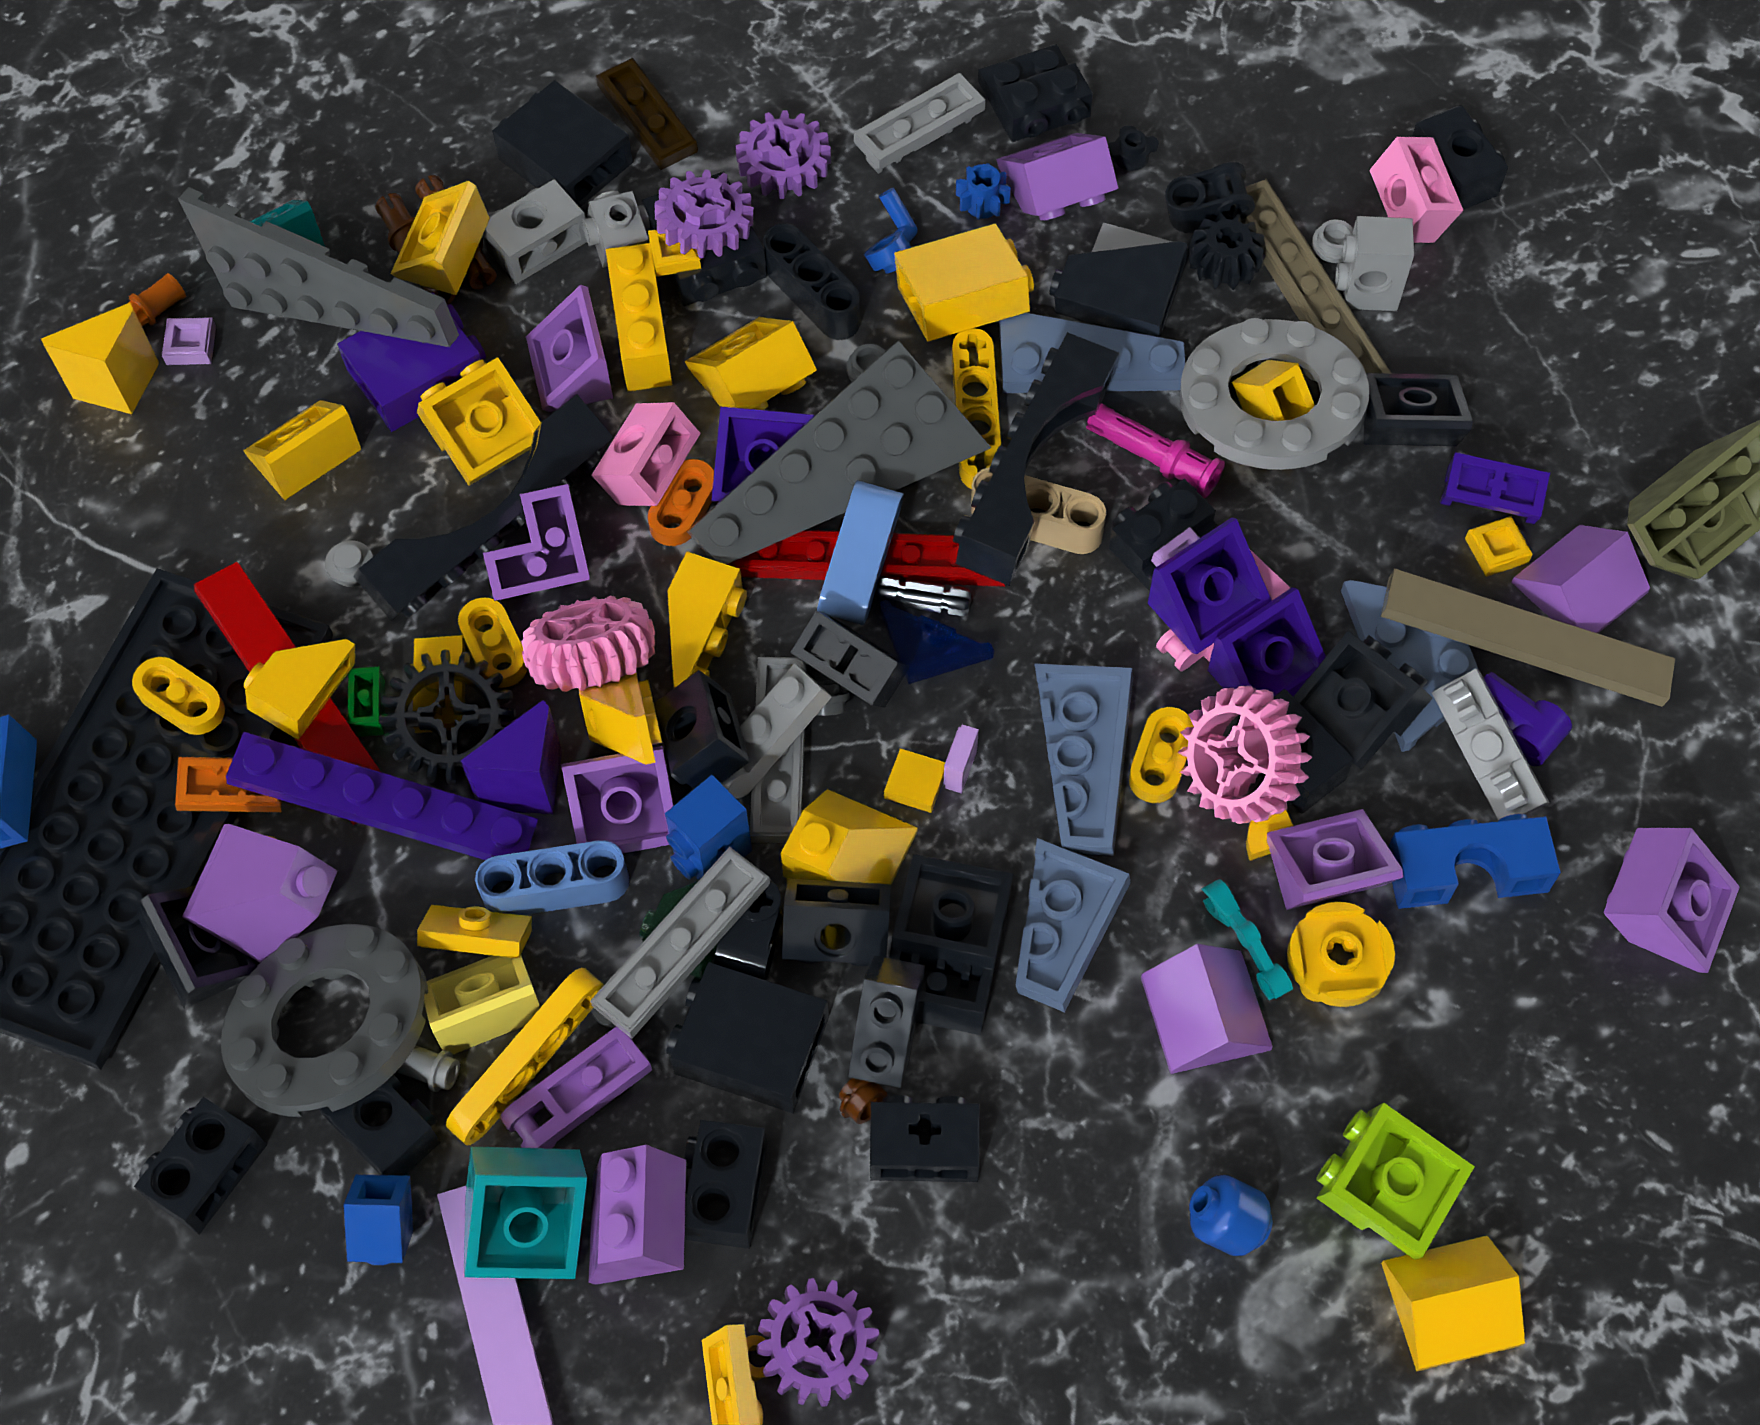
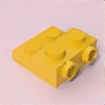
[417,357,541,486]

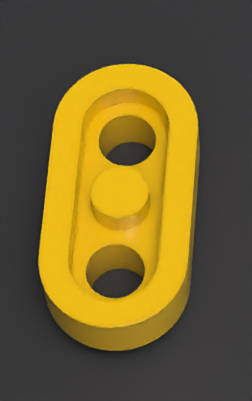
[458,598,528,688]
[132,657,225,735]
[1129,707,1194,803]

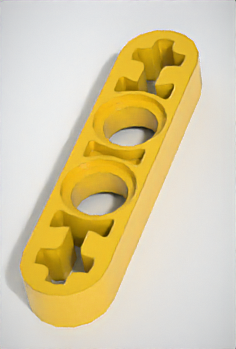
[952,328,1001,489]
[446,967,604,1145]

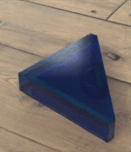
[879,600,994,684]

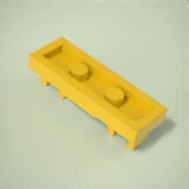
[702,1324,765,1425]

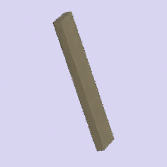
[1229,179,1392,374]
[1380,568,1675,707]

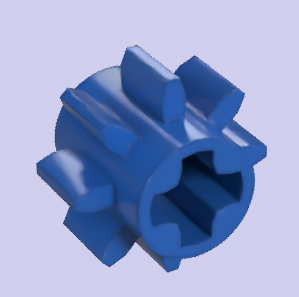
[956,163,1011,220]

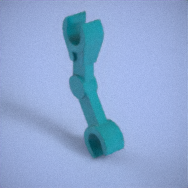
[1201,879,1293,1000]

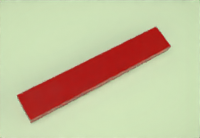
[727,530,1005,587]
[194,562,381,826]

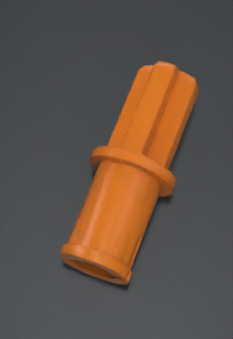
[128,273,186,326]

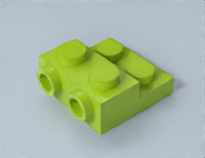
[1316,1103,1475,1260]

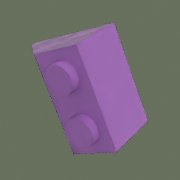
[996,133,1118,220]
[1604,828,1740,973]
[589,1145,686,1285]

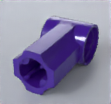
[1484,672,1572,766]

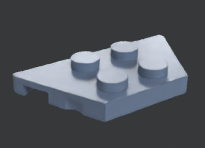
[1341,580,1479,752]

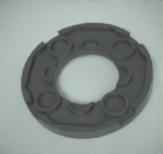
[221,924,428,1117]

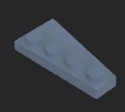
[999,313,1185,393]
[1035,664,1133,856]

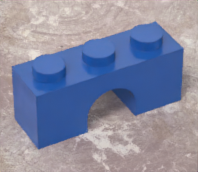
[1388,814,1561,909]

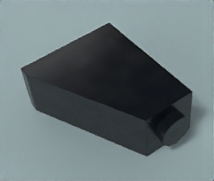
[1049,241,1187,338]

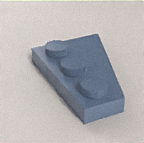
[1016,838,1131,1013]

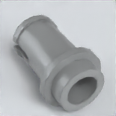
[395,1045,460,1092]

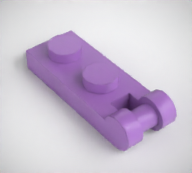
[500,1026,652,1149]

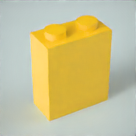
[894,223,1034,342]

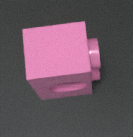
[1369,137,1463,243]
[592,402,701,506]

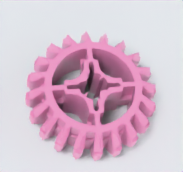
[521,596,655,692]
[1177,686,1312,824]

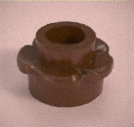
[839,1078,888,1124]

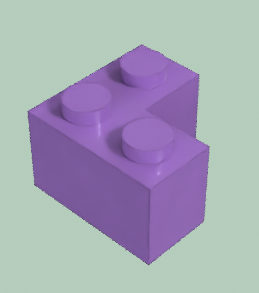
[483,484,590,601]

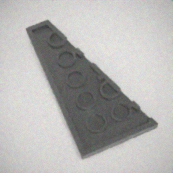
[178,187,459,347]
[687,341,991,565]

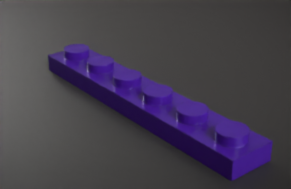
[226,732,538,860]

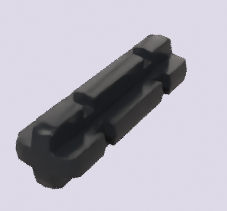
[876,576,971,616]

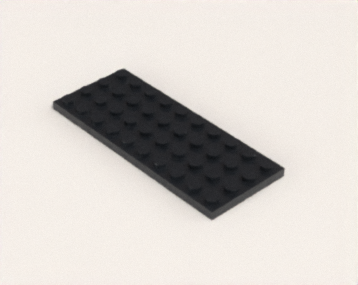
[0,568,334,1070]

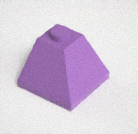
[182,824,337,963]

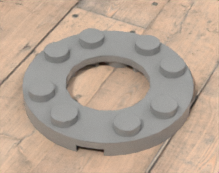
[1180,318,1369,470]

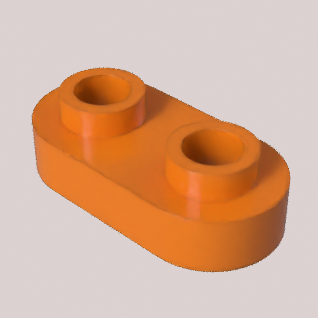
[648,459,714,546]

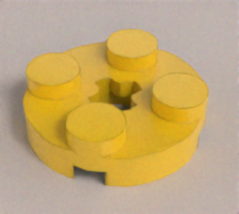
[1287,902,1395,1007]

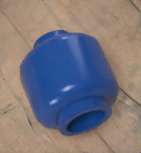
[1189,1175,1273,1256]

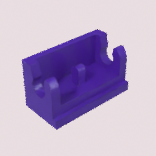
[1440,452,1550,525]

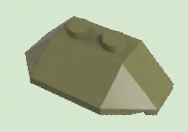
[1627,420,1760,580]

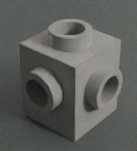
[582,191,650,268]

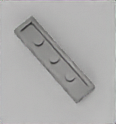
[750,657,807,843]
[590,847,770,1039]

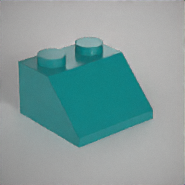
[464,1146,587,1279]

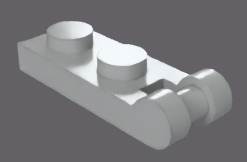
[722,663,832,798]

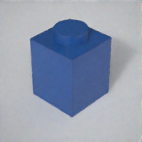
[344,1174,413,1265]

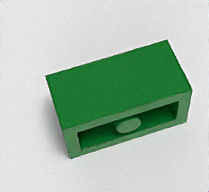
[348,667,385,737]

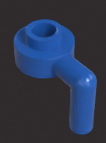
[864,187,918,274]

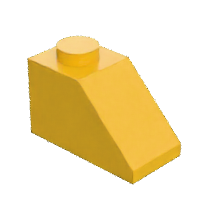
[1232,360,1315,421]
[244,639,355,740]

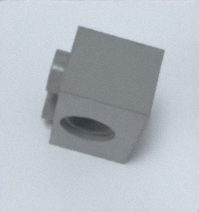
[483,179,587,284]
[1335,216,1414,311]

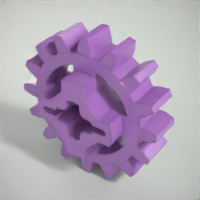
[736,110,831,199]
[655,170,754,258]
[756,1278,879,1407]

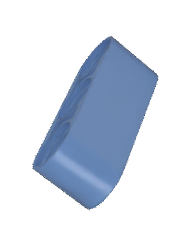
[817,480,904,625]
[475,840,629,915]

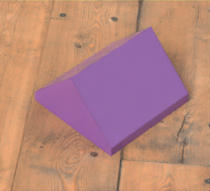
[526,285,613,412]
[1511,525,1650,633]
[561,746,674,853]
[1267,809,1403,910]
[1141,944,1273,1074]

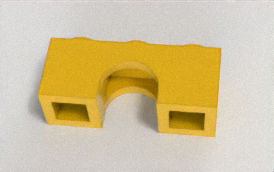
[606,243,672,392]

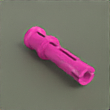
[1086,403,1225,498]

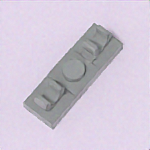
[854,73,985,174]
[1431,669,1550,820]

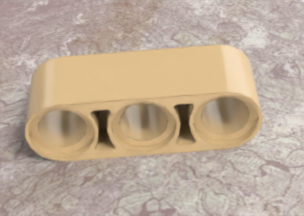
[971,467,1106,554]

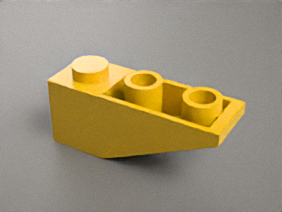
[667,551,747,688]
[578,673,662,765]

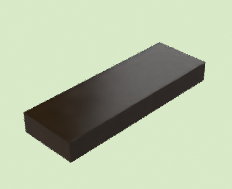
[596,58,698,170]

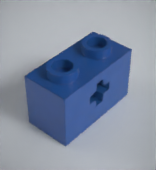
[665,775,752,880]

